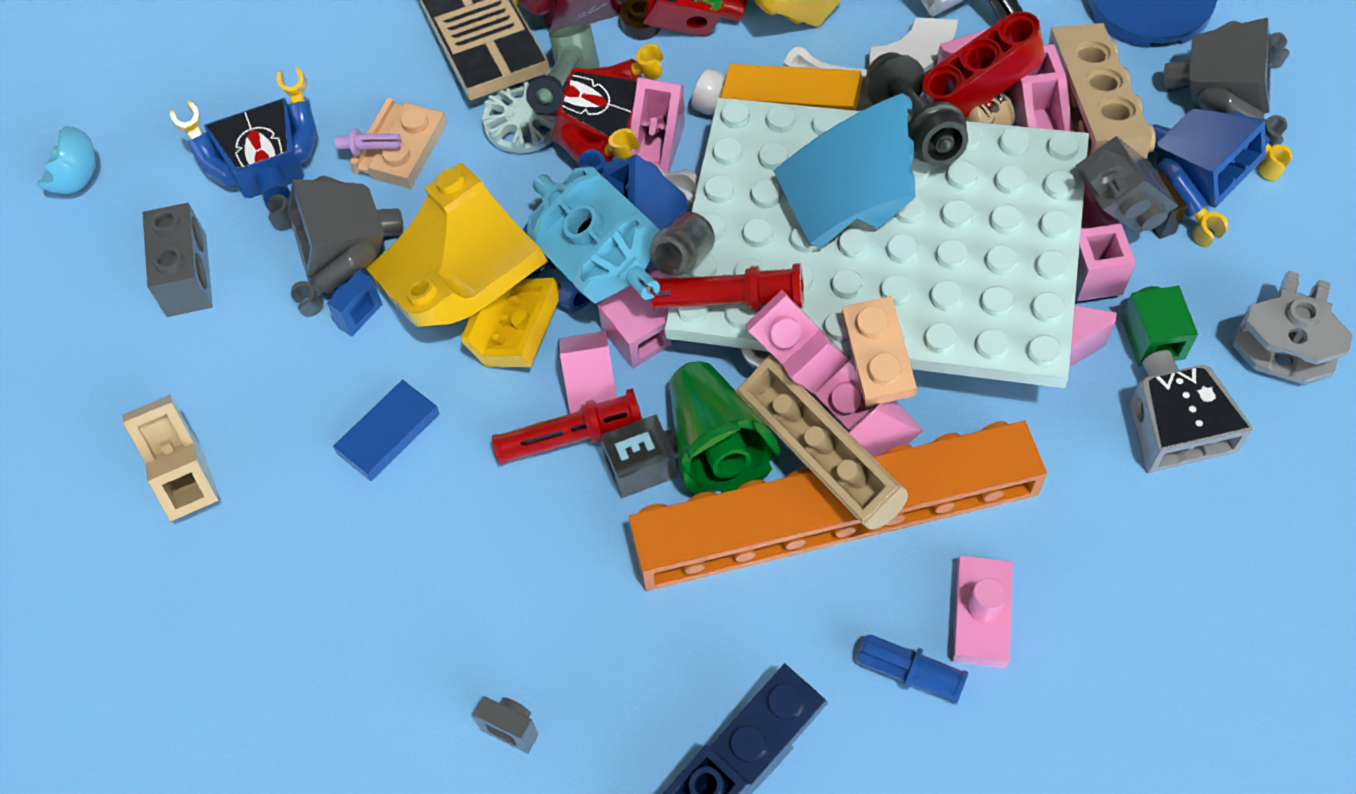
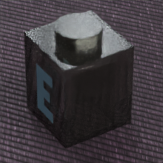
[600,414,678,499]

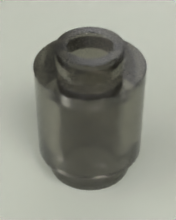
[651,212,715,275]

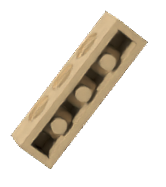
[1048,23,1155,160]

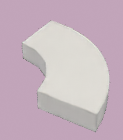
[869,17,958,72]

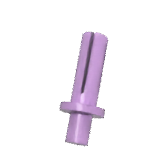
[335,129,402,155]

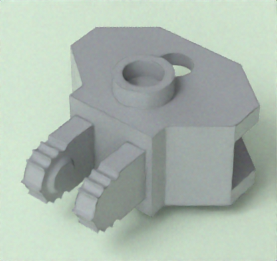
[1233,271,1353,384]

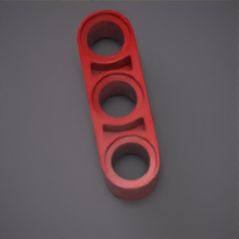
[922,11,1045,118]

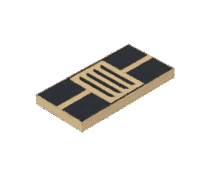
[418,0,550,101]

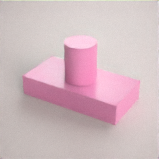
[952,555,1013,669]

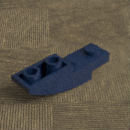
[662,663,828,794]

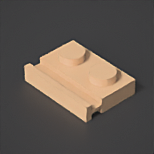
[350,97,447,189]

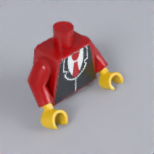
[551,44,664,163]

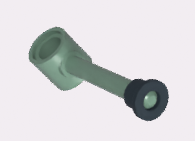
[526,24,600,114]

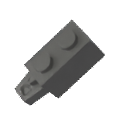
[1075,136,1179,234]

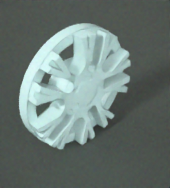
[482,81,556,154]

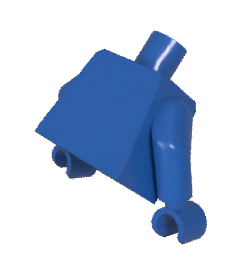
[578,149,688,271]

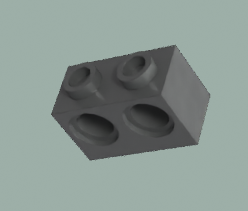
[142,202,213,317]

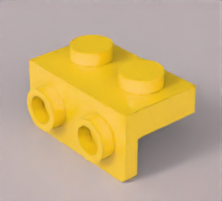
[461,278,561,367]

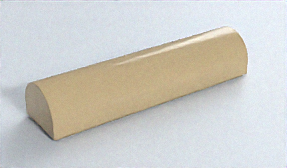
[735,355,908,529]

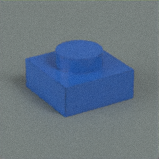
[327,270,383,337]

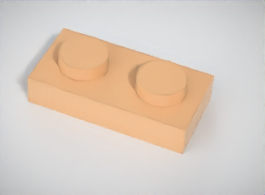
[842,296,917,407]

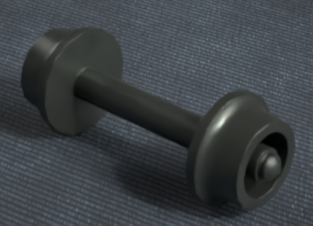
[866,52,969,166]

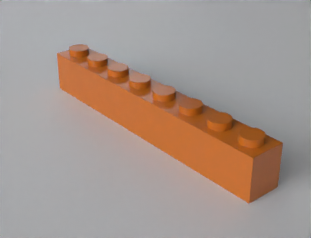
[628,420,1048,591]

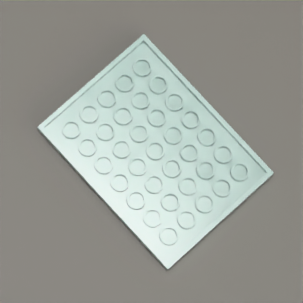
[665,98,1089,388]

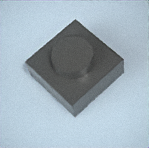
[473,696,538,754]

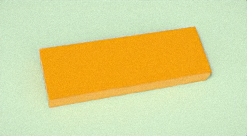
[720,64,862,111]

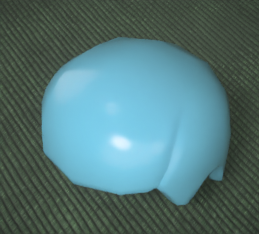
[37,126,96,194]

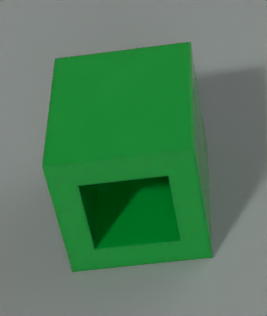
[1121,285,1198,367]

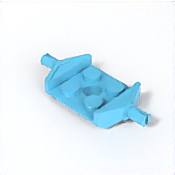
[527,167,662,304]

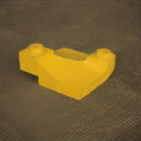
[366,162,548,327]

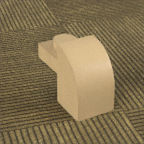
[122,394,218,522]

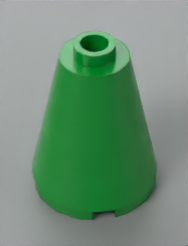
[670,361,780,494]

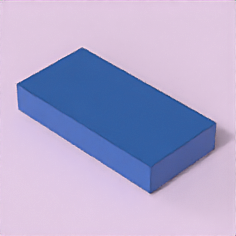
[333,379,440,481]

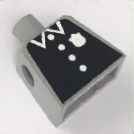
[1131,350,1253,473]

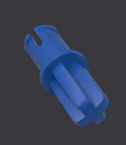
[858,635,969,705]

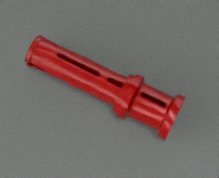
[650,263,804,311]
[492,388,645,465]

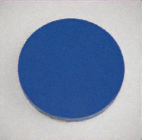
[1088,0,1217,47]

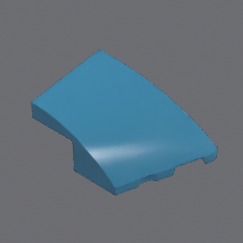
[773,93,916,248]

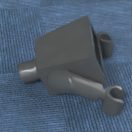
[1164,18,1290,146]
[267,176,403,317]

